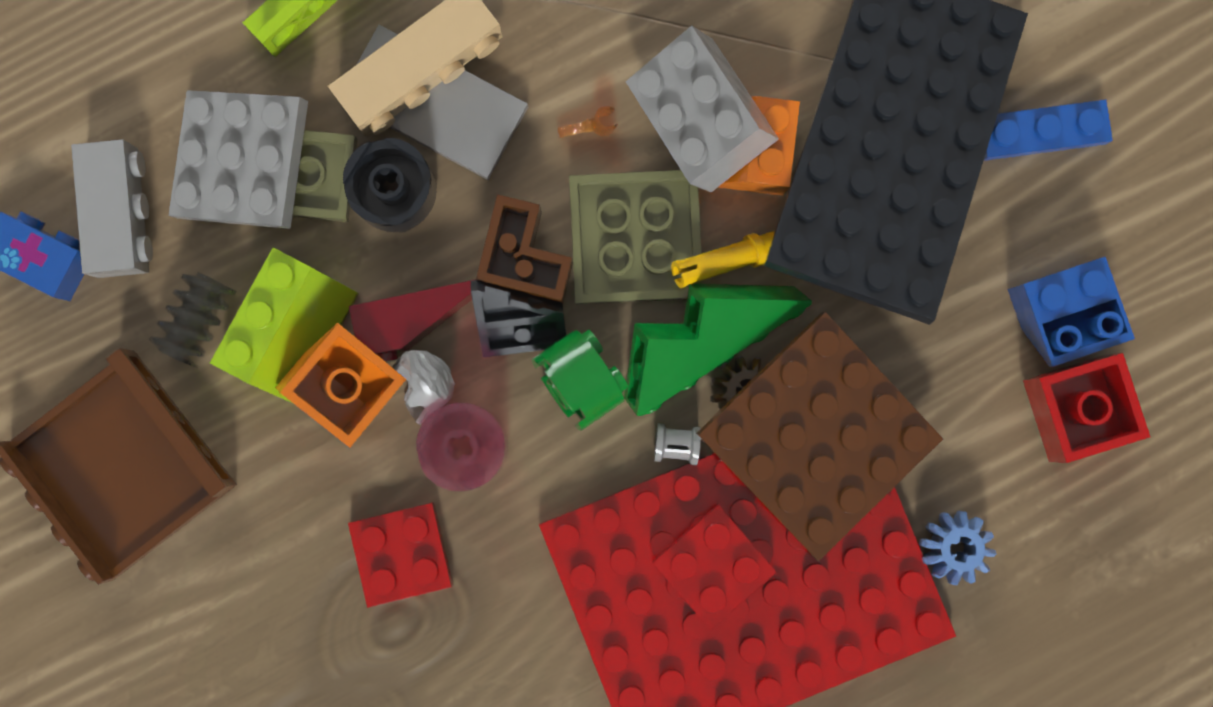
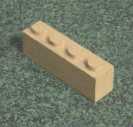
[328,0,503,137]

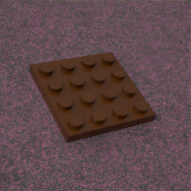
[696,312,943,561]

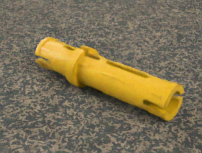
[671,231,775,288]

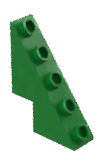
[624,283,812,416]

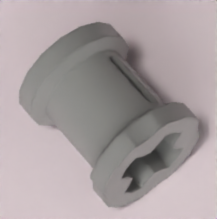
[654,423,701,465]

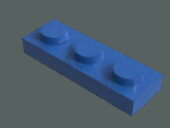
[984,100,1113,161]

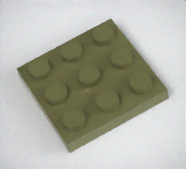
[569,170,703,305]

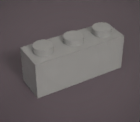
[71,139,153,278]

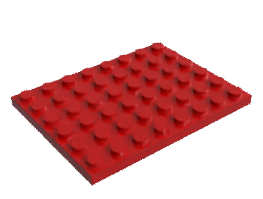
[539,453,957,707]

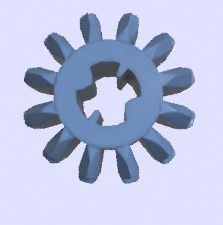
[919,511,997,585]

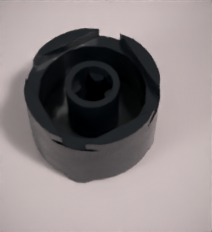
[343,138,437,233]

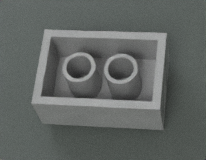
[626,26,779,192]

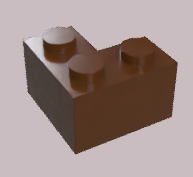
[476,194,573,304]

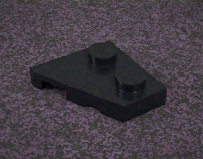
[471,280,567,358]

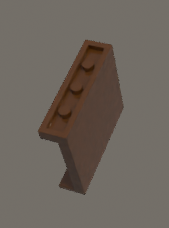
[0,348,237,585]

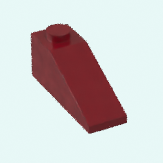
[349,279,476,363]

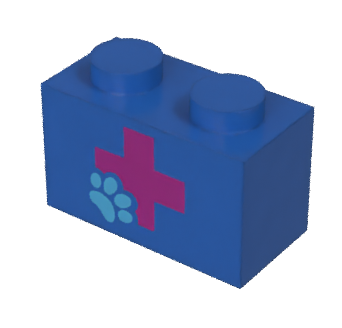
[0,211,84,301]

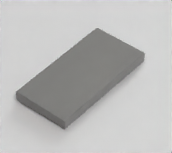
[356,25,528,180]

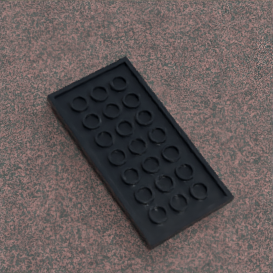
[763,0,1028,325]

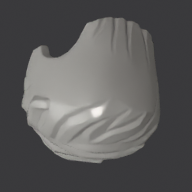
[392,350,455,425]

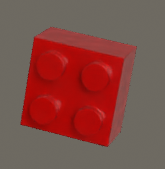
[1023,353,1151,463]

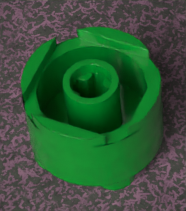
[532,329,629,431]

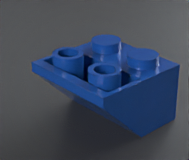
[1007,256,1135,367]

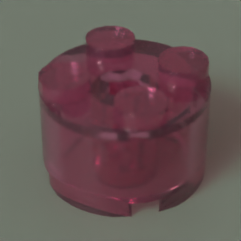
[416,403,508,491]

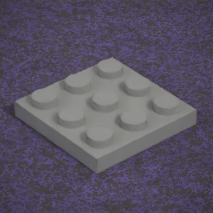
[168,90,308,229]

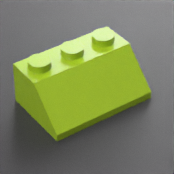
[210,247,359,404]

